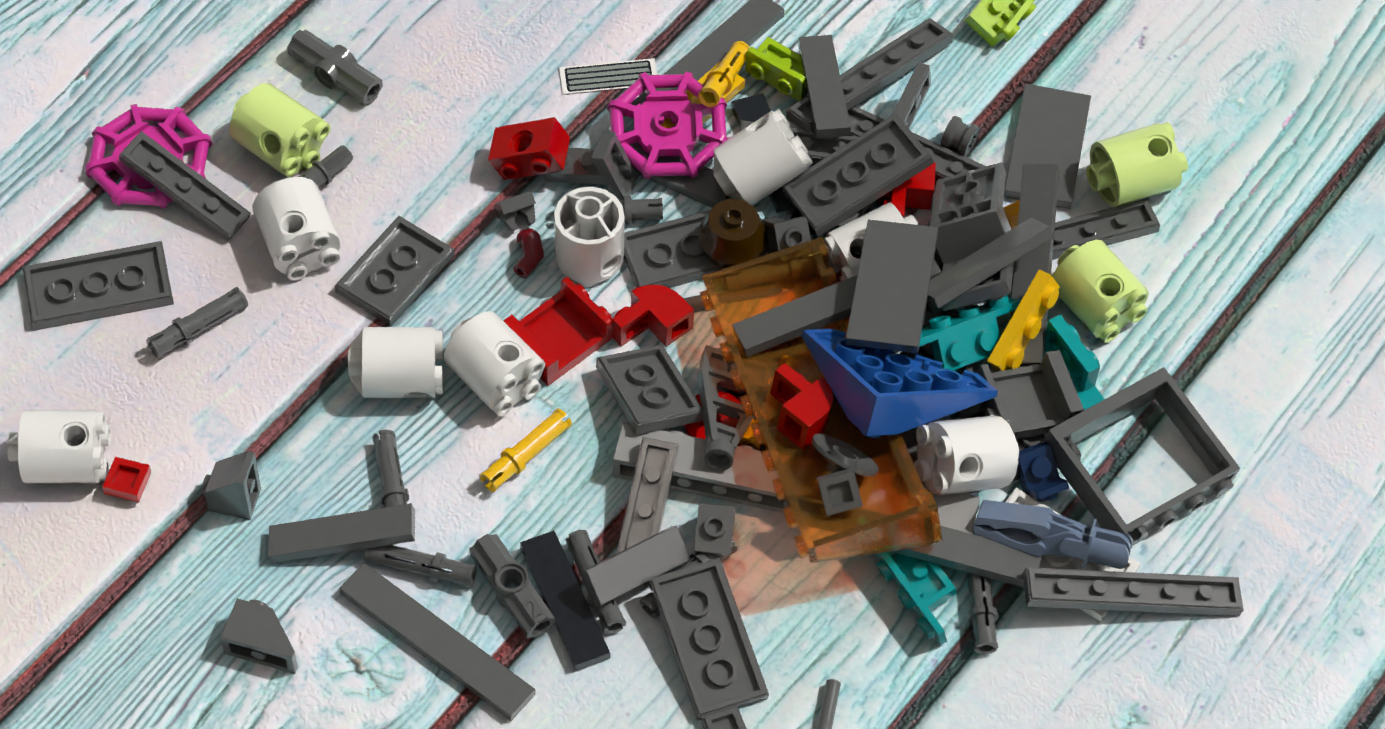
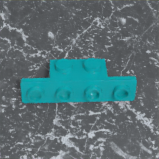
[919,295,1021,370]
[1044,314,1105,410]
[855,517,957,645]

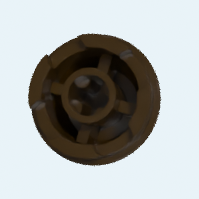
[698,199,767,269]

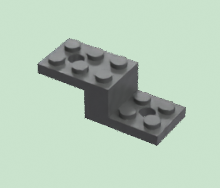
[930,162,1014,311]

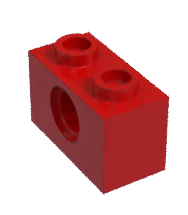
[488,117,570,180]

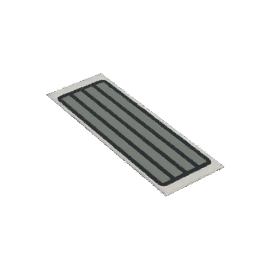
[559,58,657,94]

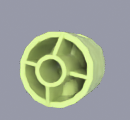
[229,83,331,177]
[1086,122,1188,207]
[1052,240,1149,343]

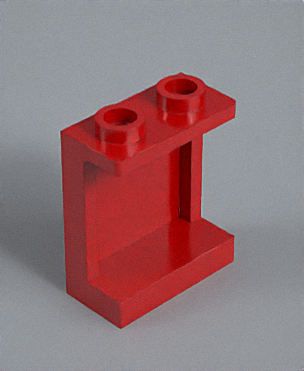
[503,277,612,386]

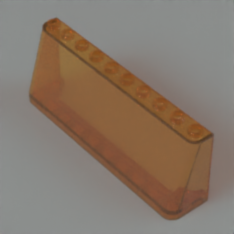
[699,237,943,563]

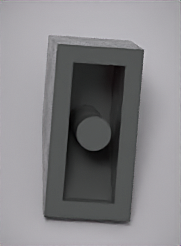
[201,451,261,520]
[221,598,298,674]

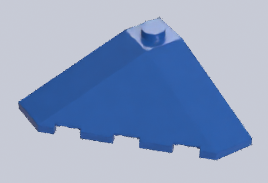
[802,329,998,438]

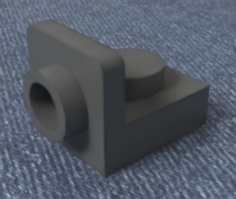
[762,217,812,258]

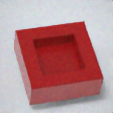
[102,456,151,503]

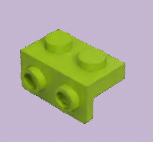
[963,0,1036,47]
[745,37,807,101]

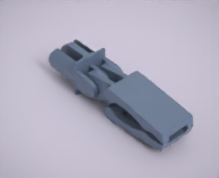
[973,500,1132,569]

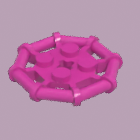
[607,71,728,179]
[84,104,212,209]

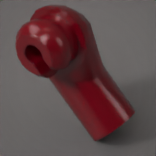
[513,228,544,279]

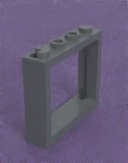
[1044,367,1240,545]

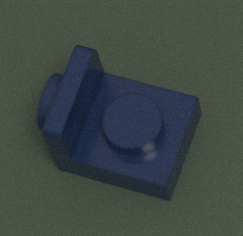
[1017,441,1069,502]

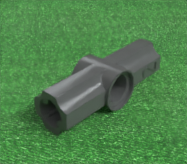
[287,29,383,105]
[469,534,555,638]

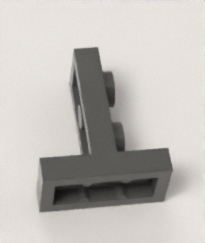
[542,132,638,200]

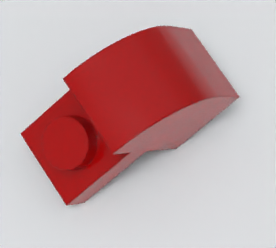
[876,162,936,218]
[612,285,694,347]
[770,363,833,450]

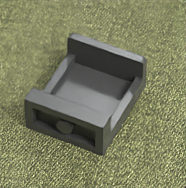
[977,350,1084,439]

